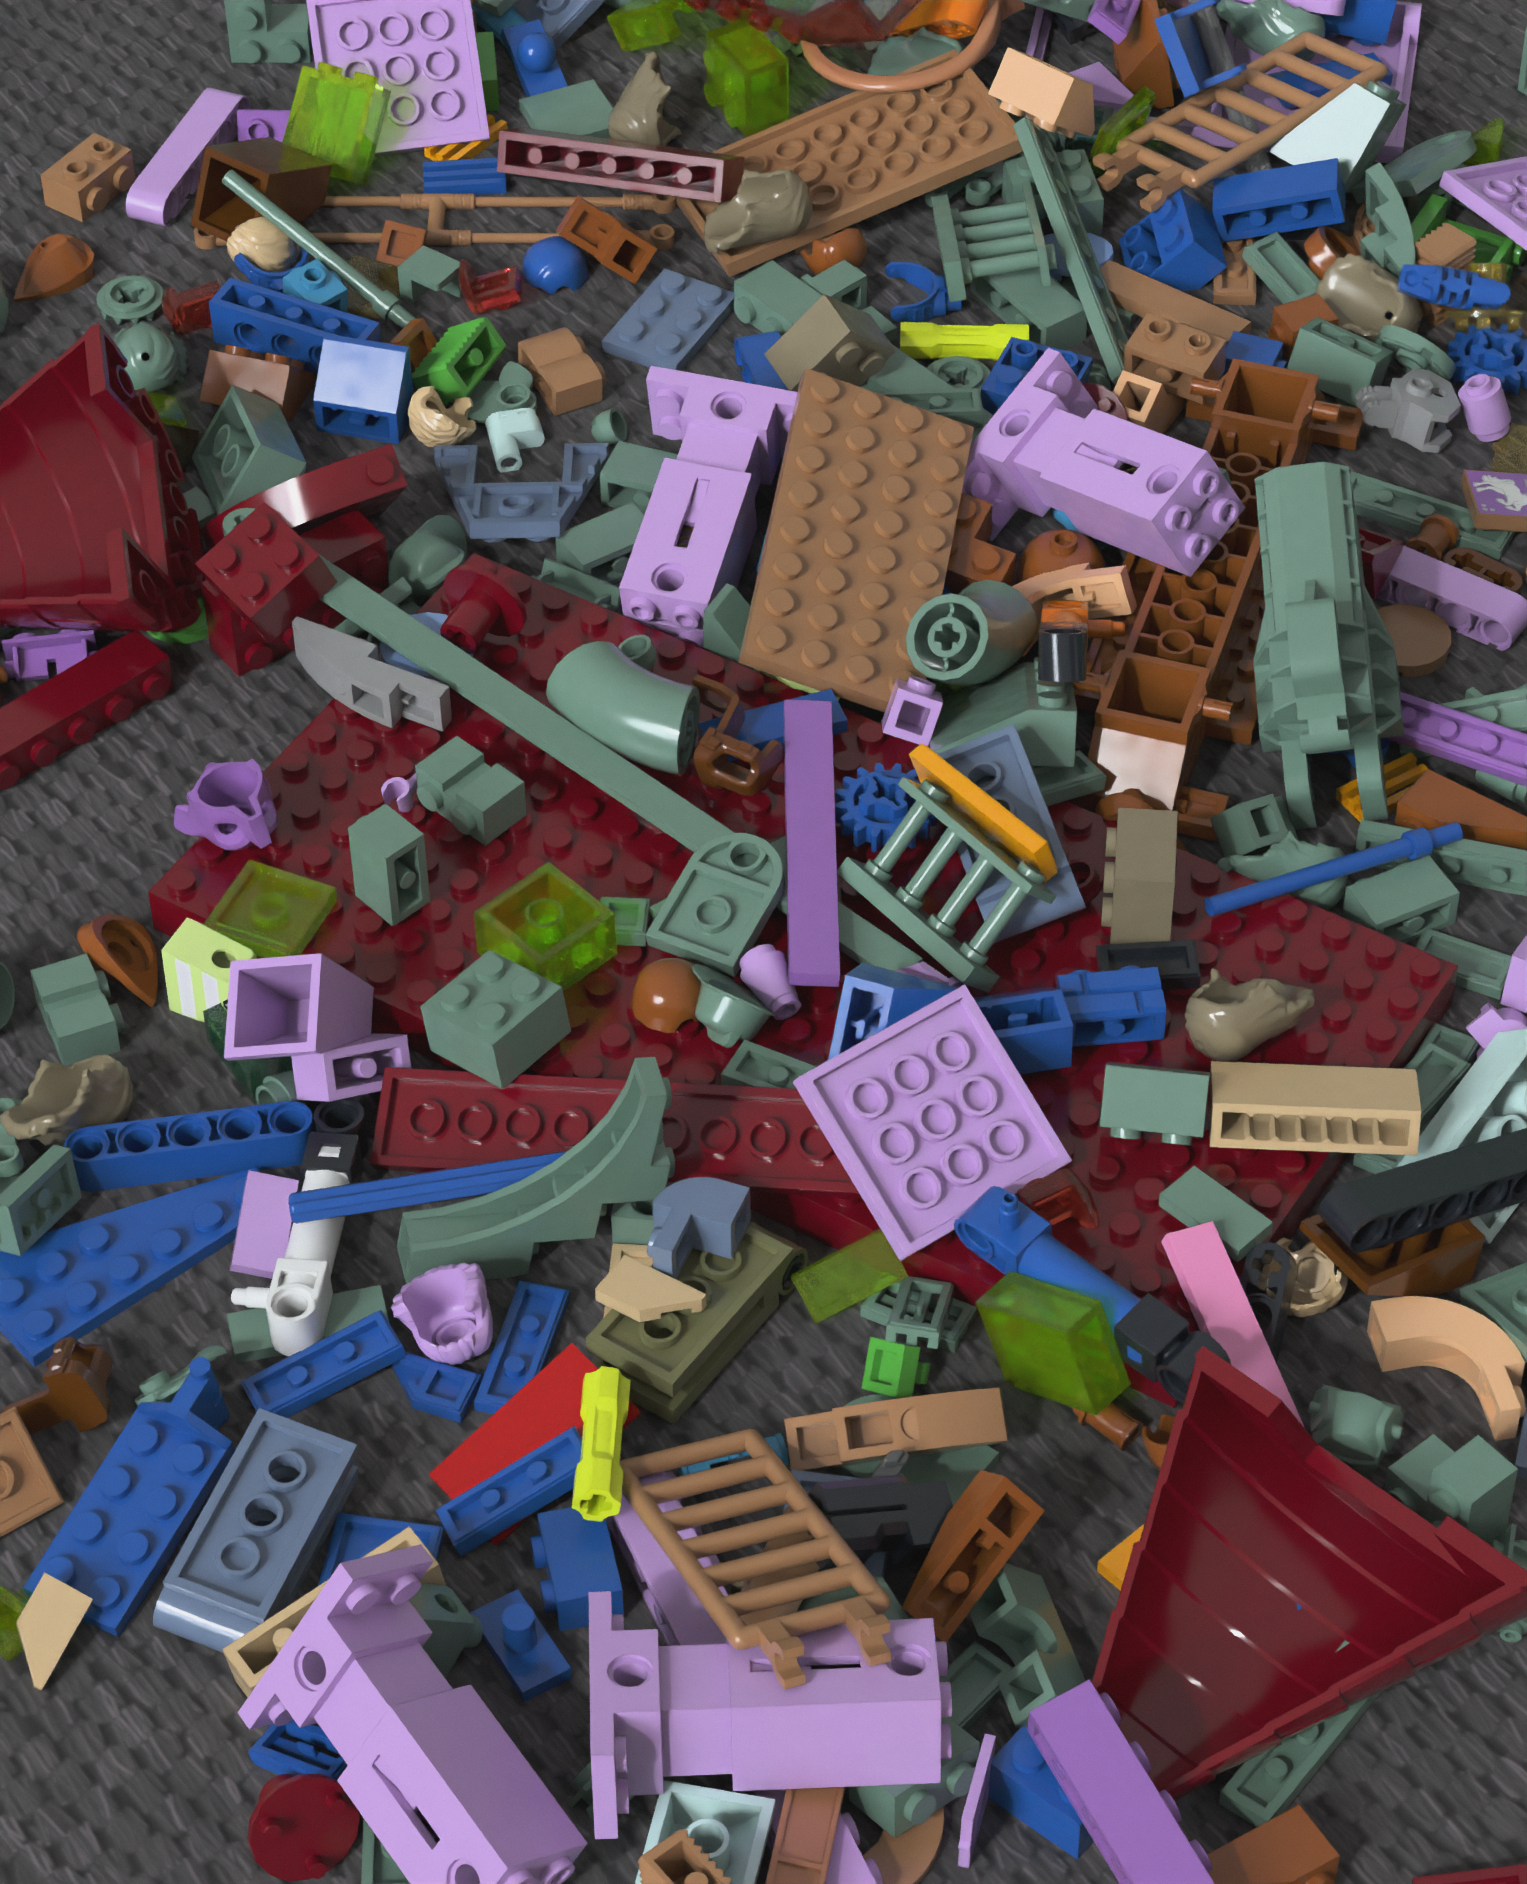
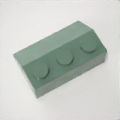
[192,385,306,515]

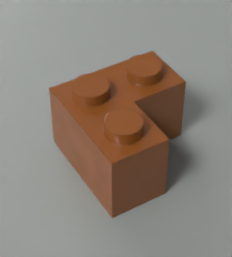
[944,493,1016,595]

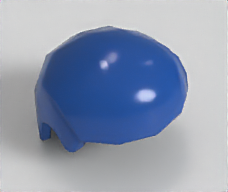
[522,236,590,294]

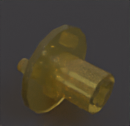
[1443,263,1527,331]

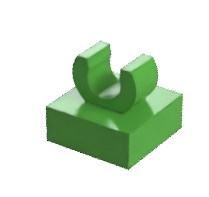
[861,1337,931,1398]

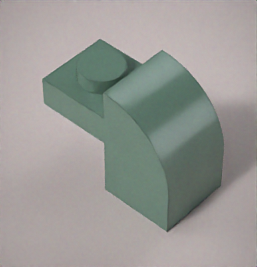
[1210,794,1299,857]

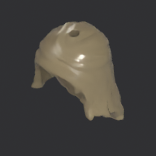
[608,51,682,146]
[704,169,813,254]
[1316,254,1423,342]
[1185,968,1315,1062]
[0,1054,133,1146]

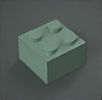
[420,950,571,1089]

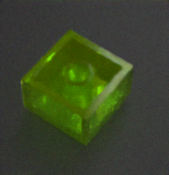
[703,17,789,137]
[474,862,617,991]

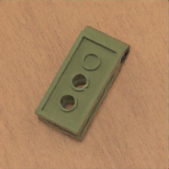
[586,1221,808,1424]

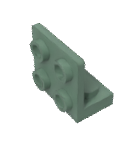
[0,1144,82,1256]

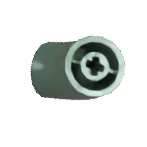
[906,580,1037,686]
[546,641,700,776]

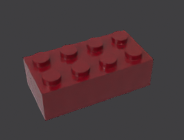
[201,508,390,677]

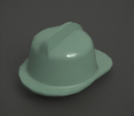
[388,515,467,606]
[691,964,778,1048]

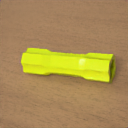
[900,322,1029,361]
[572,1366,631,1522]

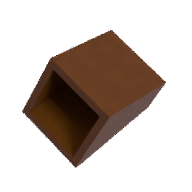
[191,137,332,242]

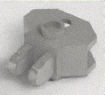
[1355,369,1461,453]

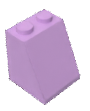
[224,953,374,1061]

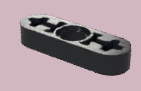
[1240,1242,1297,1364]

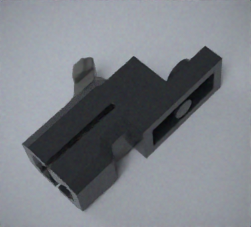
[807,1450,953,1570]

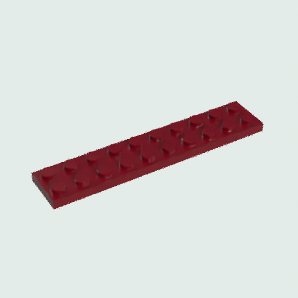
[370,1067,862,1198]

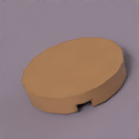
[1377,604,1451,677]

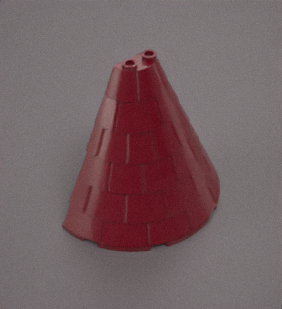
[0,323,206,633]
[1092,1346,1527,1801]

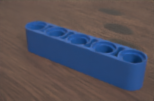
[64,1101,315,1192]

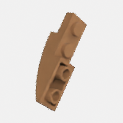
[784,1387,1009,1472]

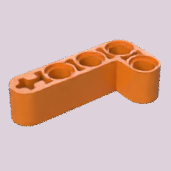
[857,0,989,40]

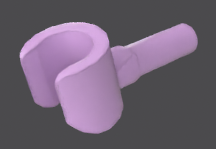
[381,773,417,812]

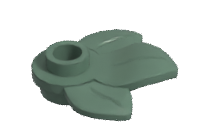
[467,361,537,423]
[135,1345,227,1406]

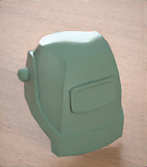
[1308,1384,1405,1479]

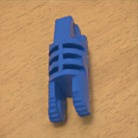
[1397,264,1511,311]

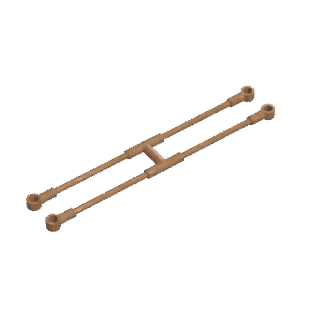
[194,193,677,250]

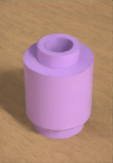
[1458,374,1511,442]

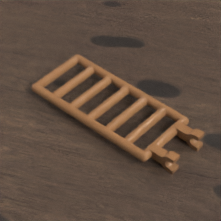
[1093,31,1388,213]
[620,1429,891,1690]

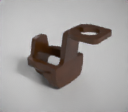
[692,675,784,796]
[0,1336,112,1435]

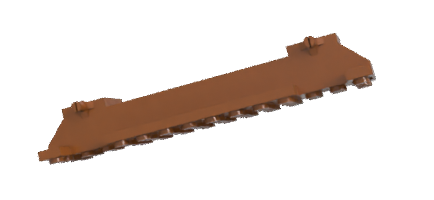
[1067,358,1365,842]

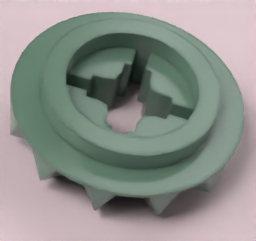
[96,275,165,326]
[927,356,990,393]

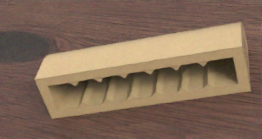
[1209,1061,1421,1156]

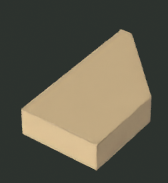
[595,1254,707,1322]
[16,1572,93,1691]

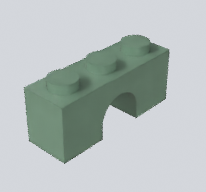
[969,1563,1086,1728]

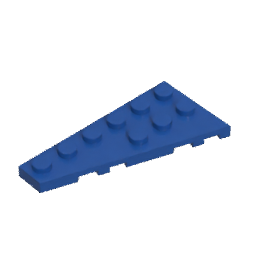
[0,1167,261,1367]

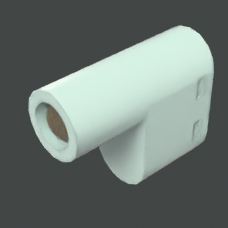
[485,408,545,473]

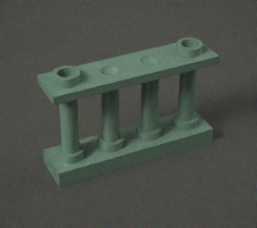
[931,181,1057,302]
[837,777,1057,992]

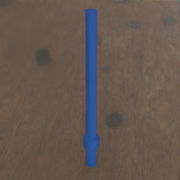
[1204,822,1463,917]

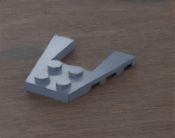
[434,443,609,542]

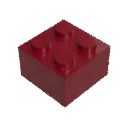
[195,502,337,644]

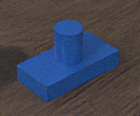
[470,1589,572,1703]

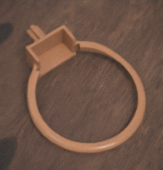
[801,0,1025,93]

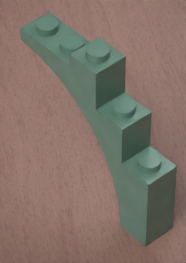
[397,1057,675,1284]

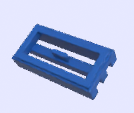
[423,157,507,195]
[248,1719,348,1780]

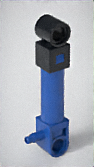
[954,1186,1231,1404]

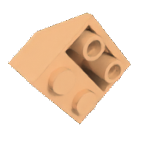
[988,47,1095,139]

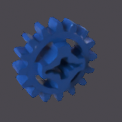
[1447,322,1527,396]
[835,763,938,853]

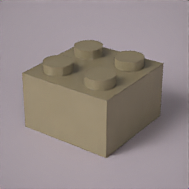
[764,294,896,392]
[1101,808,1178,944]

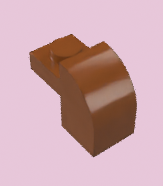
[556,195,657,284]

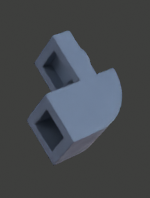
[647,1177,751,1279]

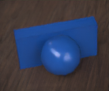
[501,19,568,97]

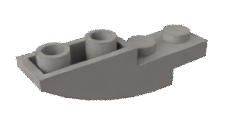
[292,616,452,732]

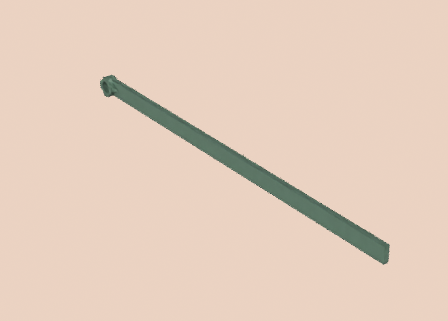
[222,508,923,971]

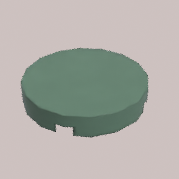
[1374,325,1457,381]

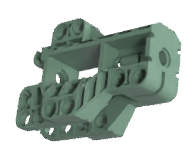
[1253,461,1404,830]

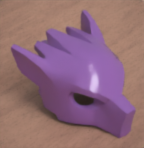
[174,759,278,851]

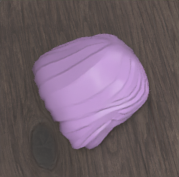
[391,1262,493,1366]

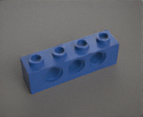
[209,277,382,374]

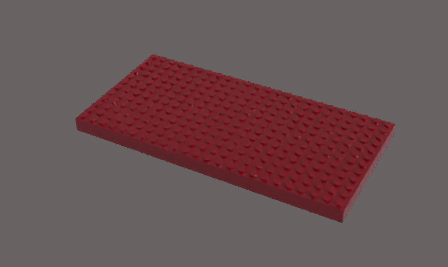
[148,553,1458,1408]

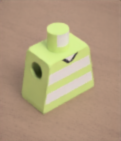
[161,918,257,1028]

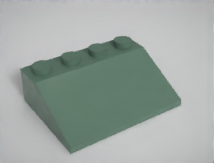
[930,657,1077,767]

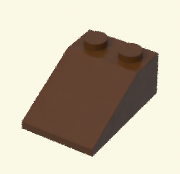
[1299,1214,1486,1298]

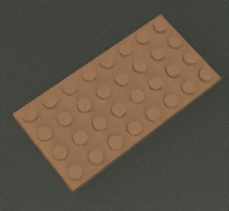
[675,49,1023,277]
[738,368,974,713]

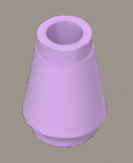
[739,944,801,1020]

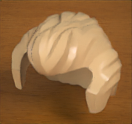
[226,216,300,272]
[408,386,476,448]
[1262,1238,1348,1317]

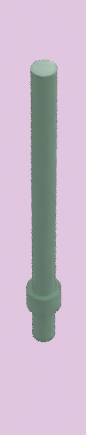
[222,170,417,329]

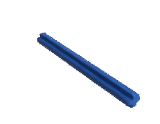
[288,1150,568,1224]

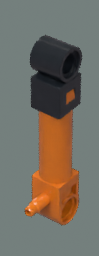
[1038,600,1125,682]

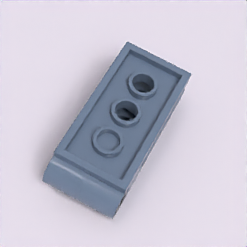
[938,724,1086,944]
[153,1408,358,1653]

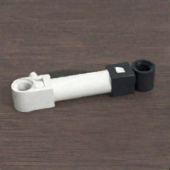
[231,1097,369,1356]

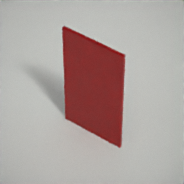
[428,1343,641,1546]

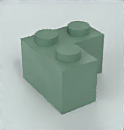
[224,0,313,63]
[1002,149,1104,237]
[1384,1434,1518,1542]

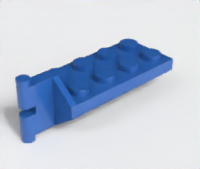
[23,1357,235,1637]

